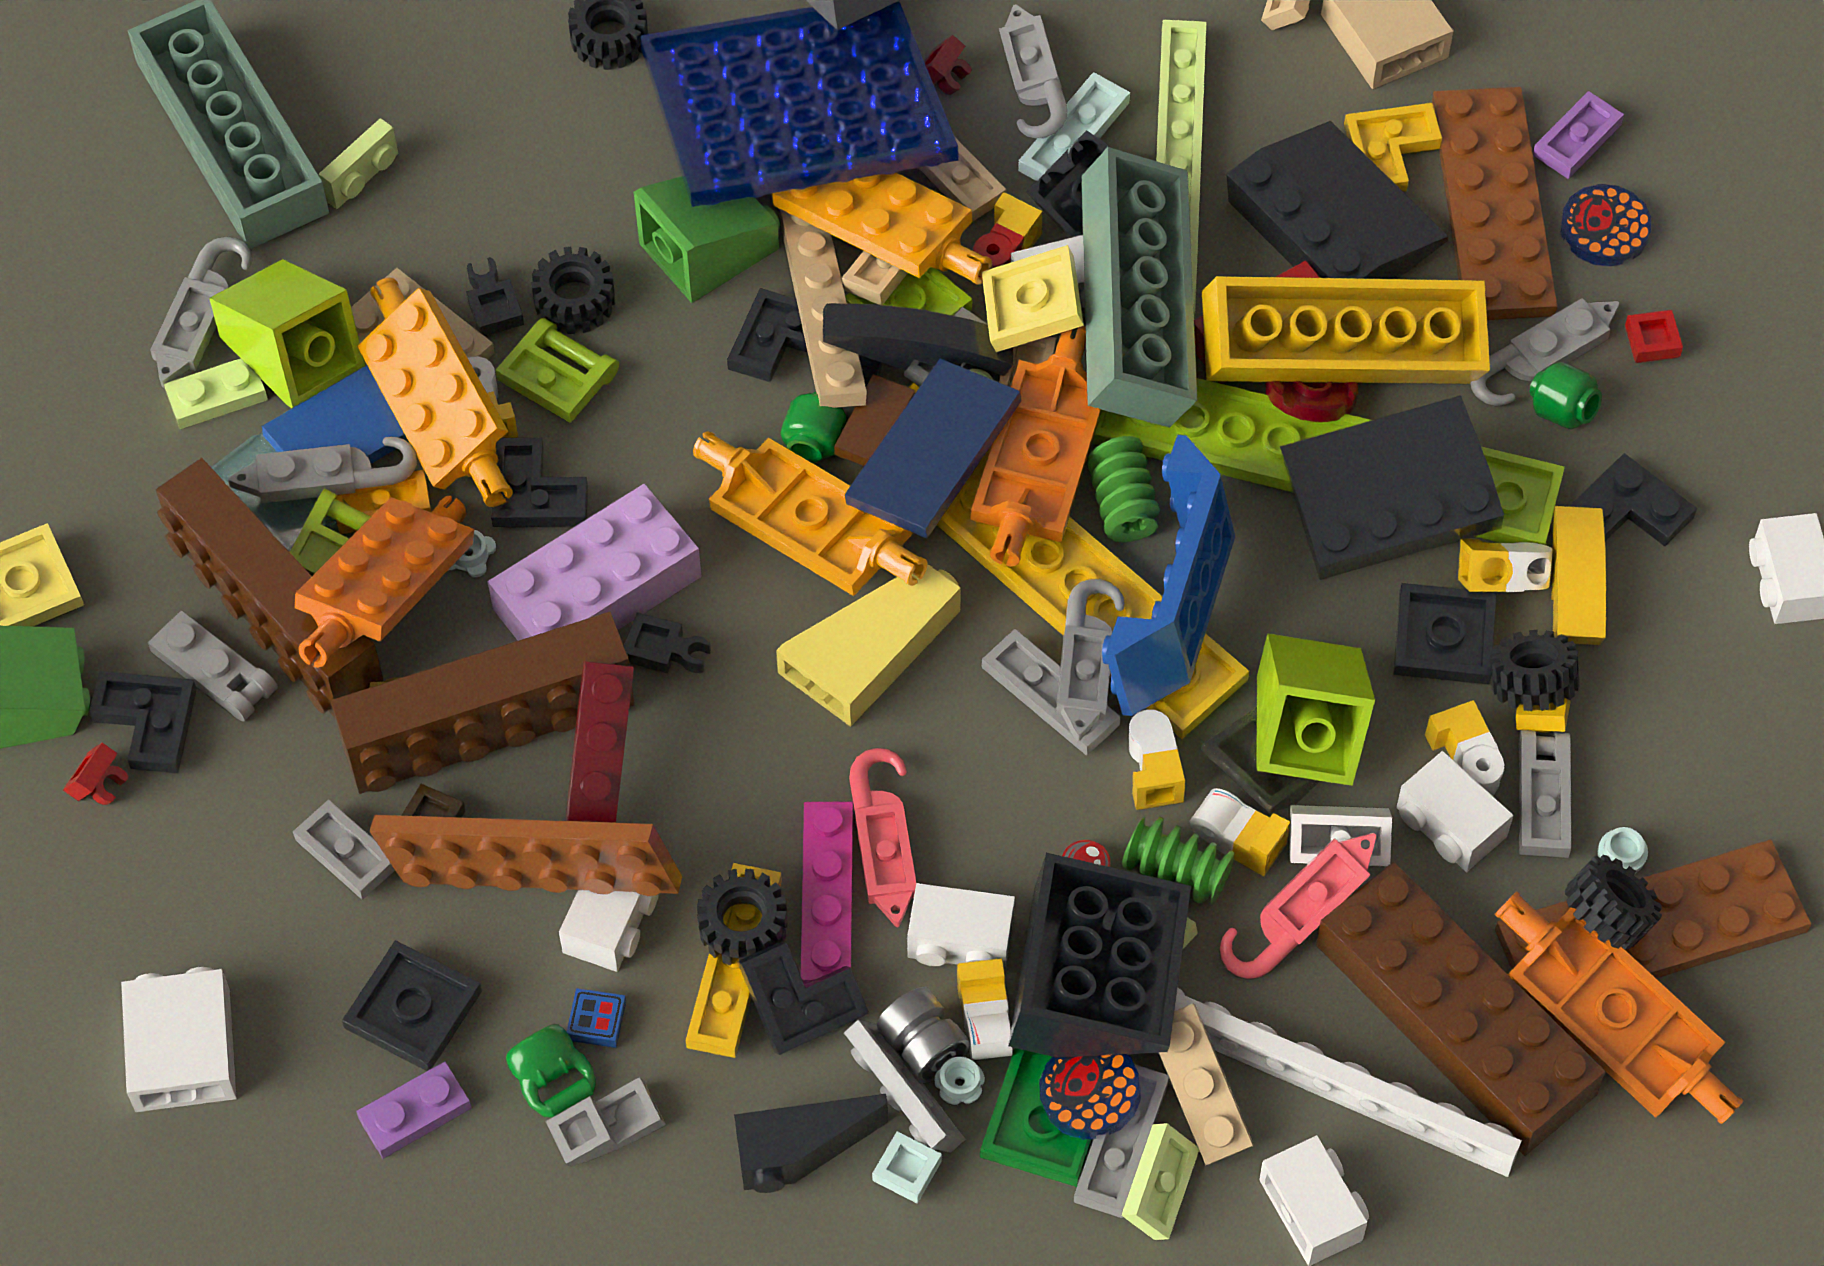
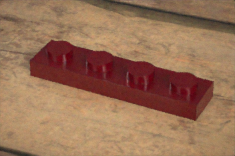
[565,661,634,823]

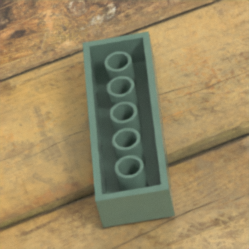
[127,0,329,249]
[1082,147,1197,428]

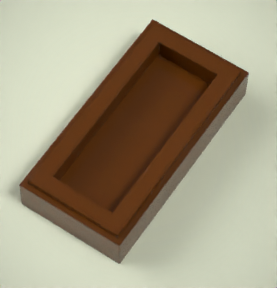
[834,374,915,466]

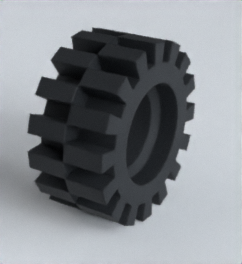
[568,0,649,70]
[531,246,615,334]
[1490,630,1580,711]
[1565,855,1662,950]
[697,868,788,965]

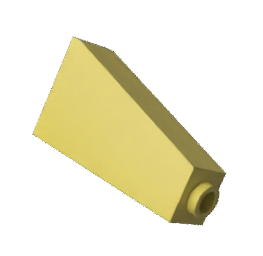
[776,564,961,727]

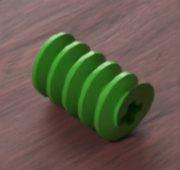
[1087,436,1160,542]
[1122,816,1235,906]

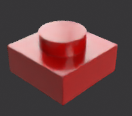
[1625,310,1683,363]

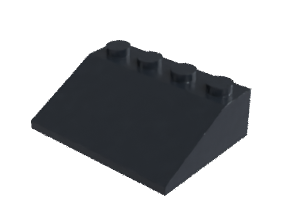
[1226,121,1448,279]
[1280,395,1504,580]
[1008,852,1191,1058]

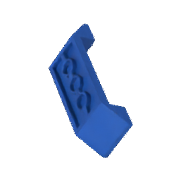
[1102,435,1235,716]

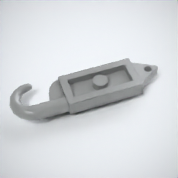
[999,4,1067,139]
[150,237,252,387]
[1470,298,1619,406]
[228,437,417,503]
[1056,579,1124,742]

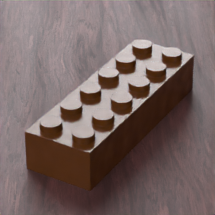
[156,457,384,717]
[330,612,635,794]
[1316,862,1606,1156]

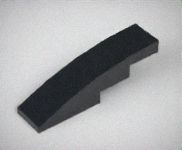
[823,303,1014,376]

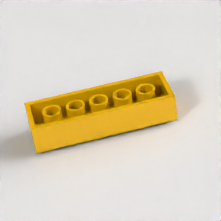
[1202,276,1490,384]

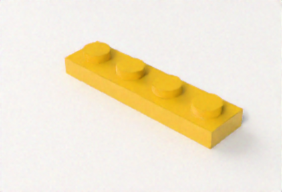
[686,863,782,1058]

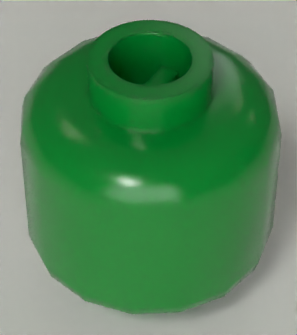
[1530,362,1602,430]
[780,392,847,463]

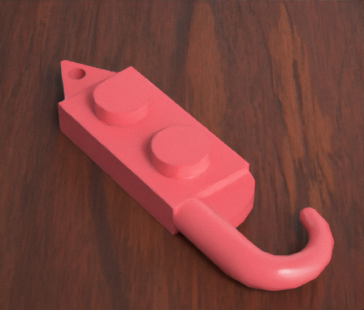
[849,748,916,928]
[1219,833,1376,979]

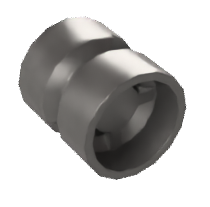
[877,987,970,1083]

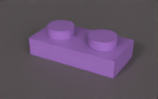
[1533,91,1624,179]
[356,1061,472,1159]

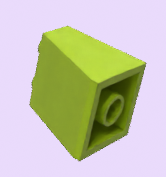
[209,259,365,408]
[1257,633,1375,786]

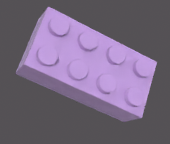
[487,484,702,641]

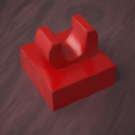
[63,742,129,805]

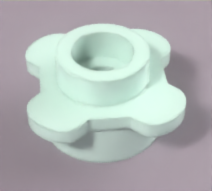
[449,529,496,577]

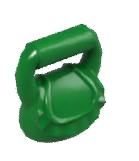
[506,1024,597,1118]

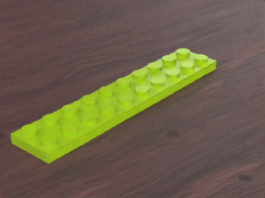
[1092,378,1565,545]

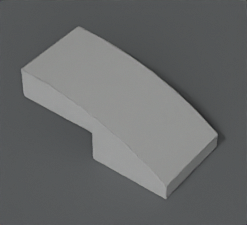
[546,1077,666,1167]

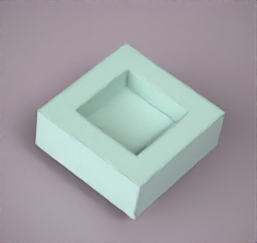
[872,1131,942,1204]

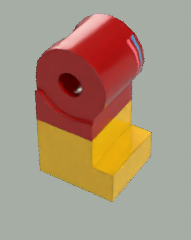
[973,192,1042,279]

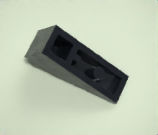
[734,1093,888,1193]

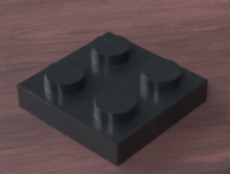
[1393,583,1496,685]
[342,940,482,1071]

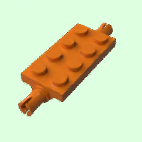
[970,326,1102,566]
[295,496,474,668]
[1494,891,1744,1124]

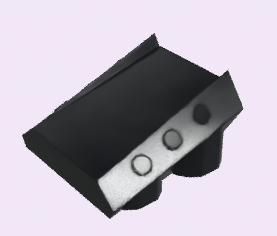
[1026,130,1109,238]

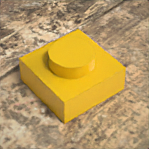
[1516,698,1571,733]

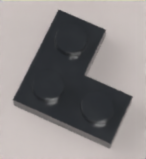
[727,288,808,382]
[491,438,588,527]
[1569,453,1697,546]
[90,671,197,773]
[737,941,869,1055]

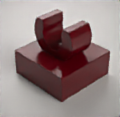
[912,35,972,95]

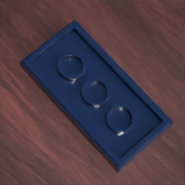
[844,359,1022,538]

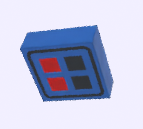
[567,988,626,1048]

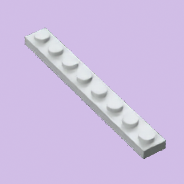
[1174,988,1522,1177]

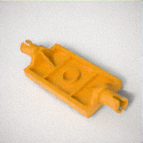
[757,139,992,285]
[357,277,513,507]
[693,431,928,596]

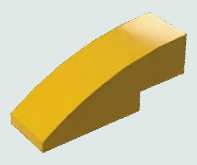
[1551,506,1606,645]

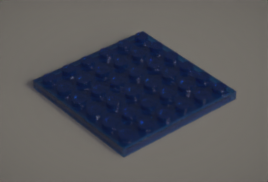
[640,1,959,207]

